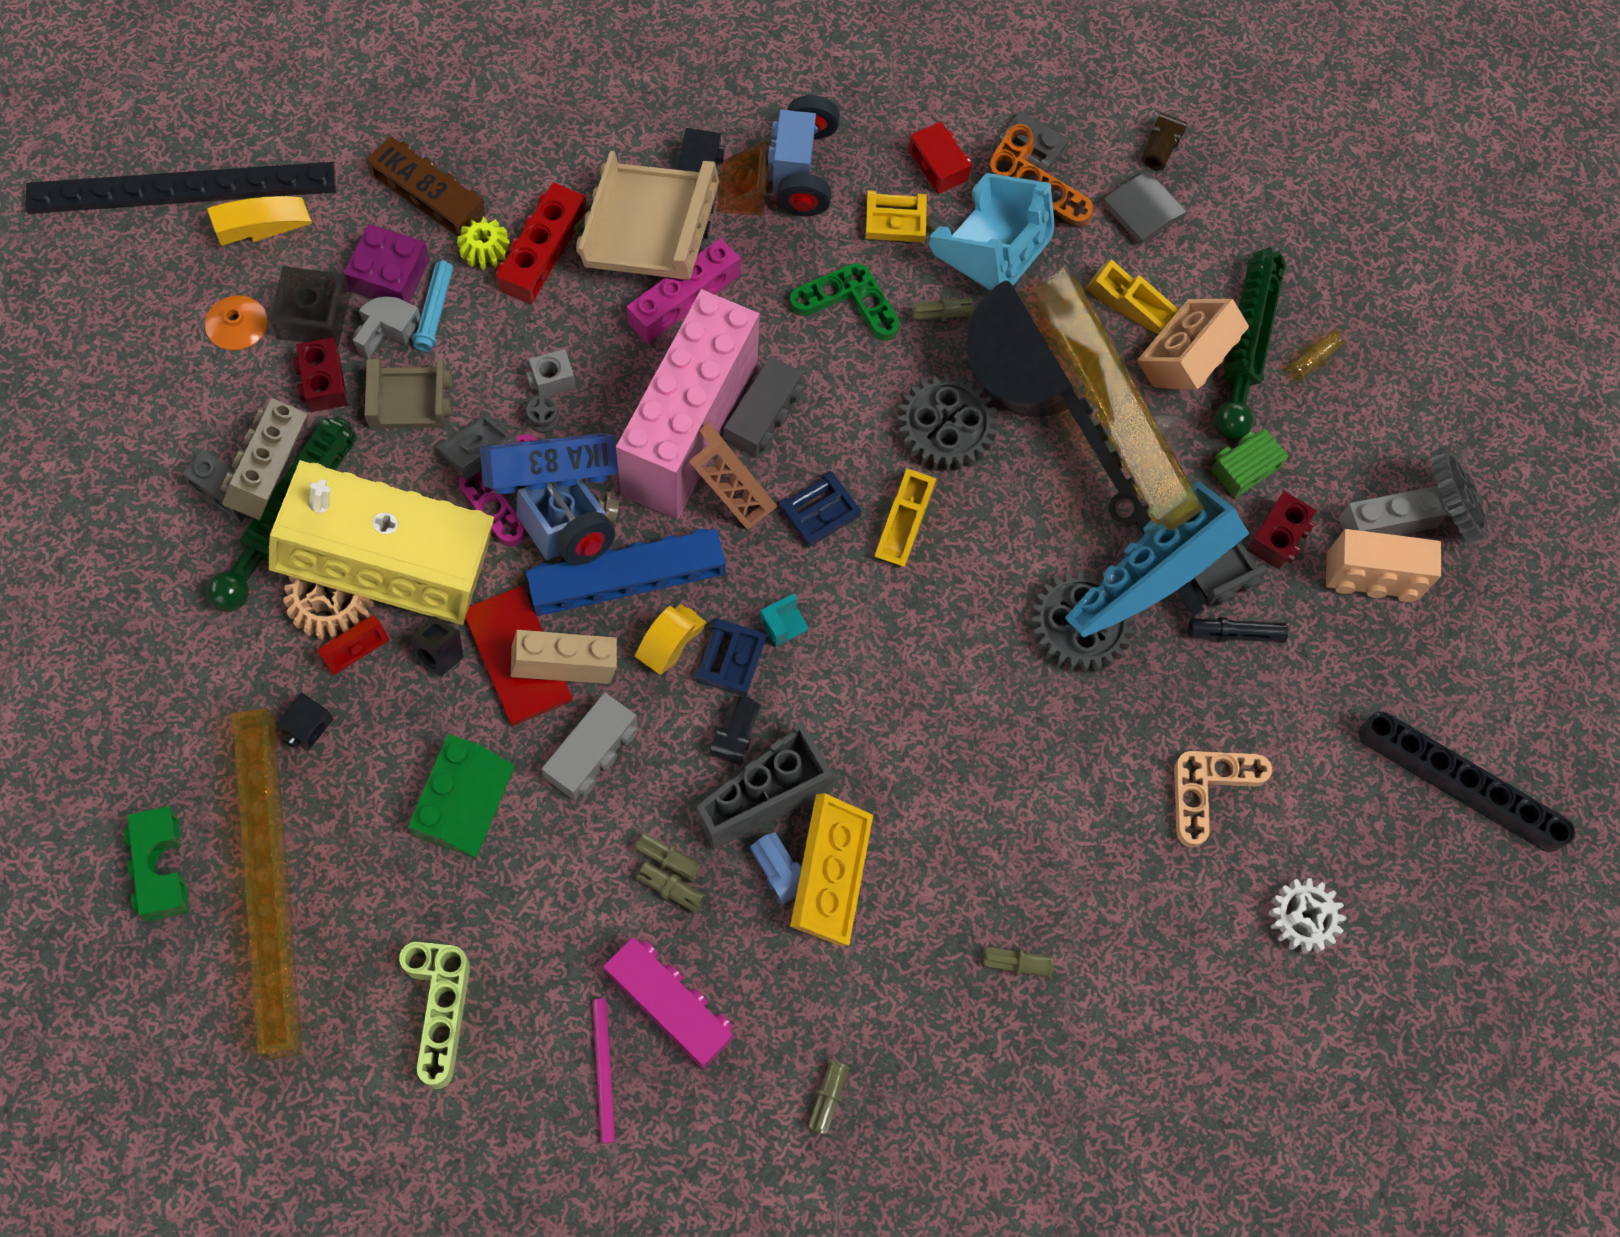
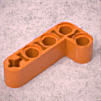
[990,124,1094,227]

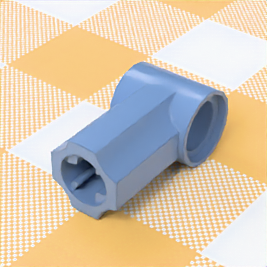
[750,832,801,905]

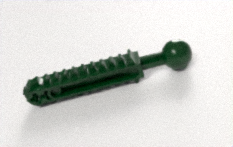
[1214,247,1286,440]
[206,416,356,613]

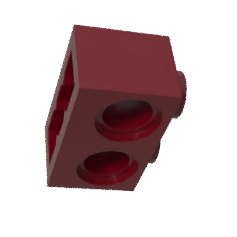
[293,337,348,412]
[1247,491,1317,569]

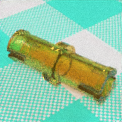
[1287,330,1345,381]

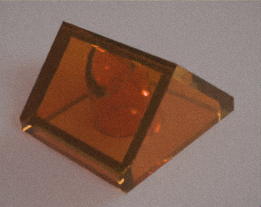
[718,140,769,216]

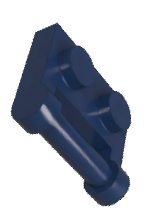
[777,471,862,548]
[691,618,767,697]

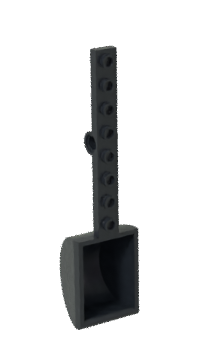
[967,281,1207,618]

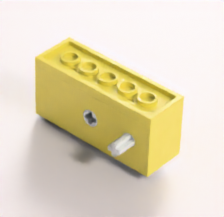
[269,460,494,625]

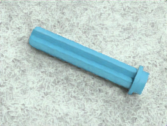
[412,260,453,352]

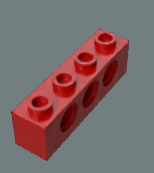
[495,182,587,305]

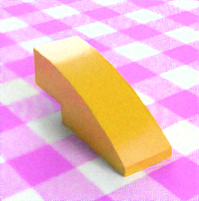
[207,196,312,246]
[1085,259,1179,334]
[874,468,937,567]

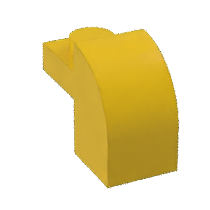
[634,604,706,675]

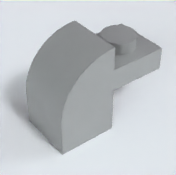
[353,297,421,359]

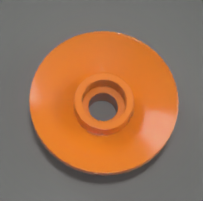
[205,295,268,350]

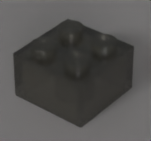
[269,266,351,347]

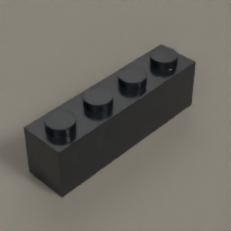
[677,128,726,249]

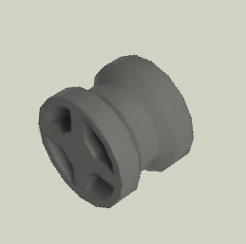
[526,395,559,433]

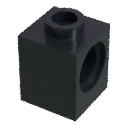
[412,616,464,677]
[276,692,334,751]

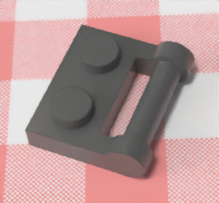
[993,111,1070,173]

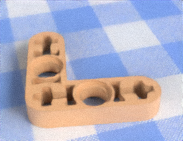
[1174,751,1272,848]

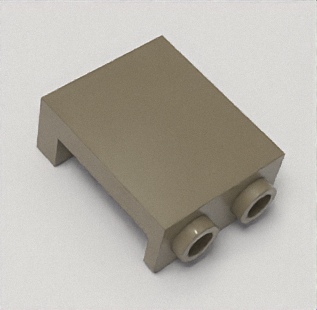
[365,359,452,429]

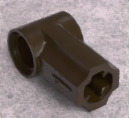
[1141,112,1188,171]

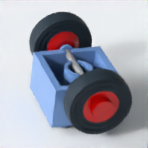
[767,95,840,216]
[515,479,615,565]

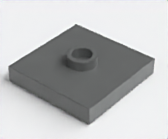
[435,414,518,480]

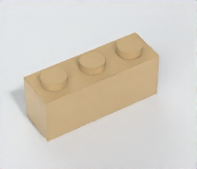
[511,630,617,684]

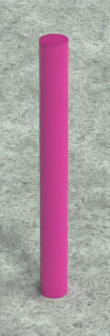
[592,998,615,1144]

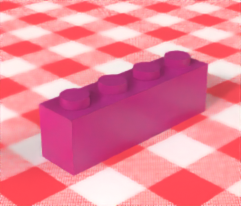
[603,936,733,1070]

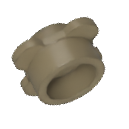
[597,492,619,524]

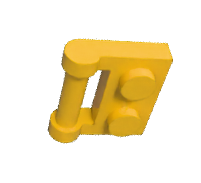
[865,190,927,243]

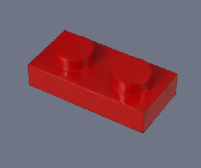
[317,614,390,676]

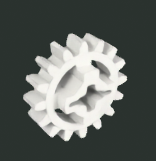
[1268,878,1346,954]

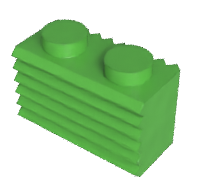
[1211,429,1288,499]

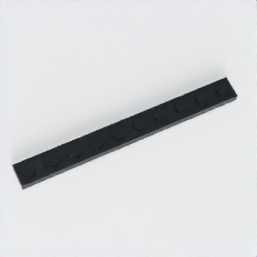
[26,162,336,214]

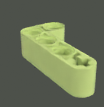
[399,942,470,1089]

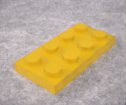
[790,793,873,946]

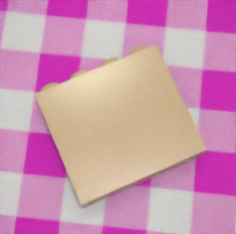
[576,151,719,280]

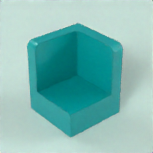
[760,594,808,647]

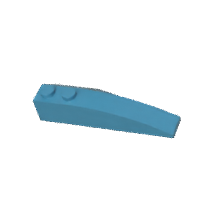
[1065,481,1249,637]

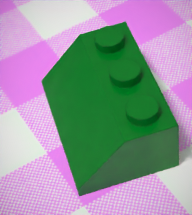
[408,734,515,859]

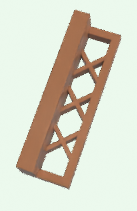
[689,422,777,530]

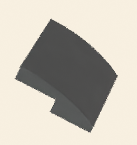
[1102,171,1187,244]

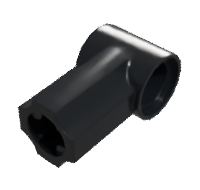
[709,696,761,766]

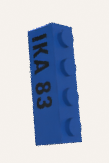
[480,433,618,494]

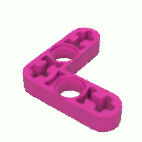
[459,434,537,547]

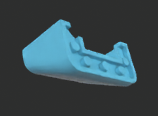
[929,173,1054,290]

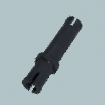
[1188,617,1288,643]

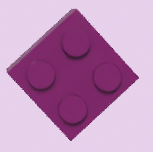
[343,223,430,303]

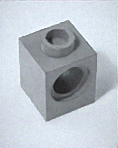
[526,349,576,396]

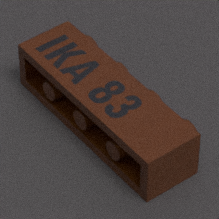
[366,136,486,237]

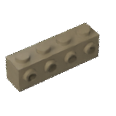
[220,398,308,520]

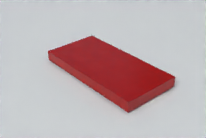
[465,585,573,726]

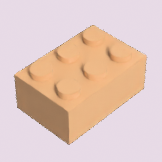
[1137,299,1249,390]
[1326,529,1441,602]

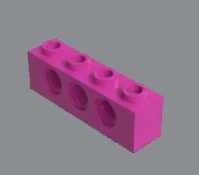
[626,238,741,344]

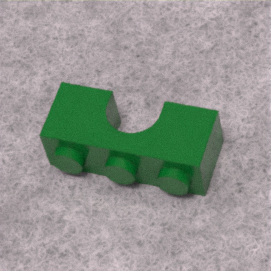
[124,806,189,922]

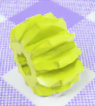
[457,216,510,271]

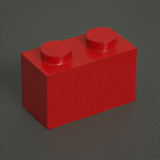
[908,121,972,195]

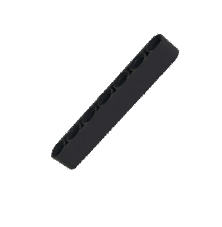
[1358,711,1576,852]

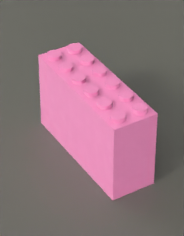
[616,289,760,520]

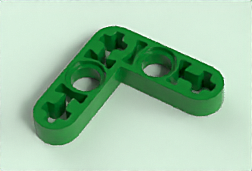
[790,263,899,341]

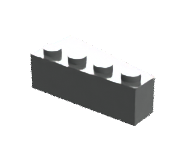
[697,721,834,850]

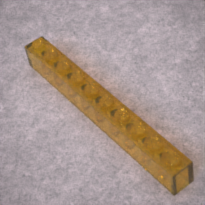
[1034,267,1204,531]
[232,708,303,1061]

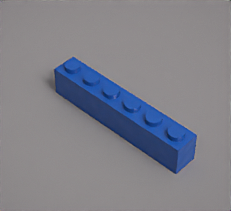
[526,528,726,617]

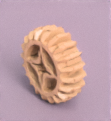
[283,576,374,640]

